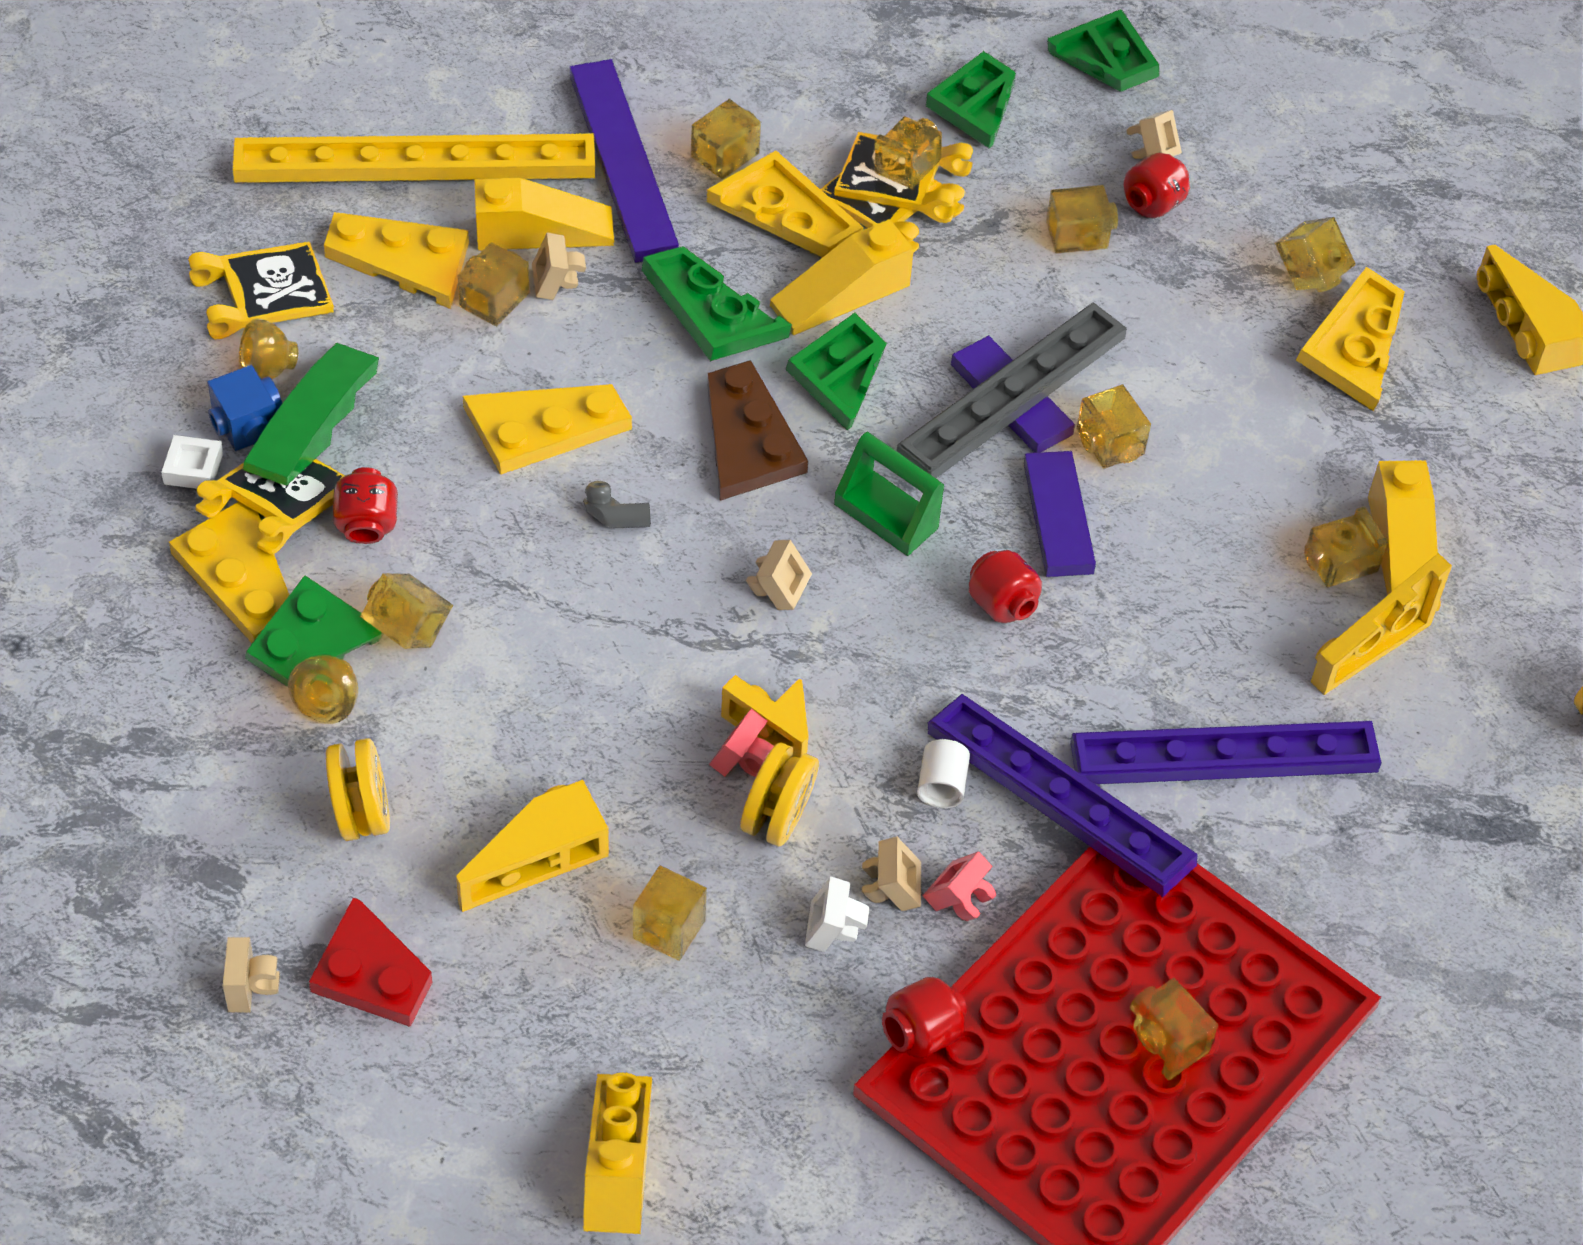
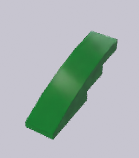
[243,342,379,486]

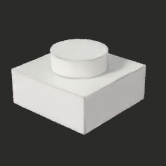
[161,435,223,489]

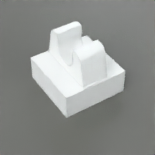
[805,876,869,952]

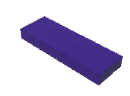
[951,335,1075,453]
[1023,451,1096,577]

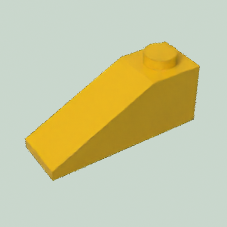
[474,178,614,250]
[770,219,914,336]
[1368,460,1441,611]
[456,780,609,912]

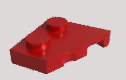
[309,898,433,1027]

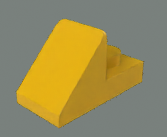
[721,675,809,758]

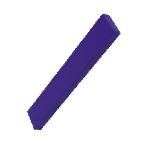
[570,59,679,263]
[927,694,1198,897]
[1070,721,1382,784]

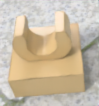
[1126,110,1182,159]
[532,233,586,300]
[746,540,812,610]
[862,836,921,911]
[223,937,280,1012]

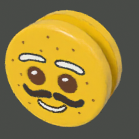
[326,738,390,841]
[740,742,819,847]

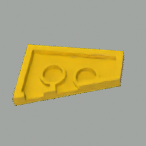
[707,150,863,258]
[324,212,469,309]
[1296,267,1405,411]
[463,384,632,475]
[169,501,289,643]
[1311,553,1452,695]

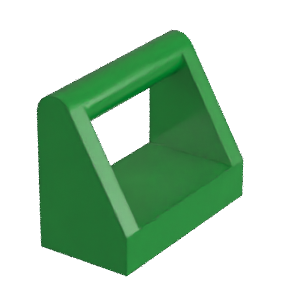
[834,432,944,556]

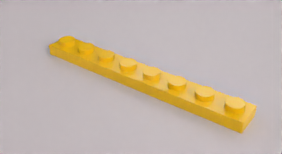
[233,134,595,183]

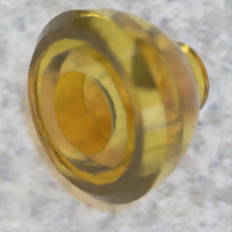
[239,318,298,380]
[288,655,359,724]

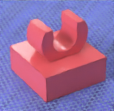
[709,709,774,777]
[923,851,996,921]

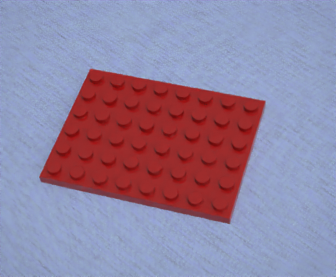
[853,847,1381,1245]

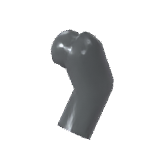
[583,481,651,529]

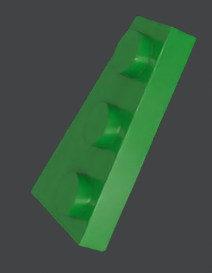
[641,246,792,361]

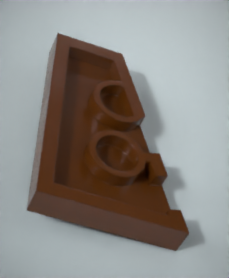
[707,360,808,501]

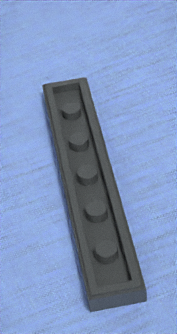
[896,302,1127,478]

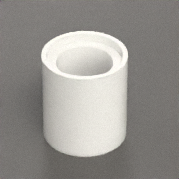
[917,739,970,808]

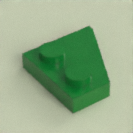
[1047,9,1160,92]
[926,51,1016,148]
[785,313,887,430]
[245,575,385,686]

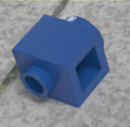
[207,365,283,451]

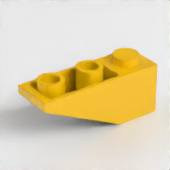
[1477,245,1583,375]
[583,1072,652,1234]

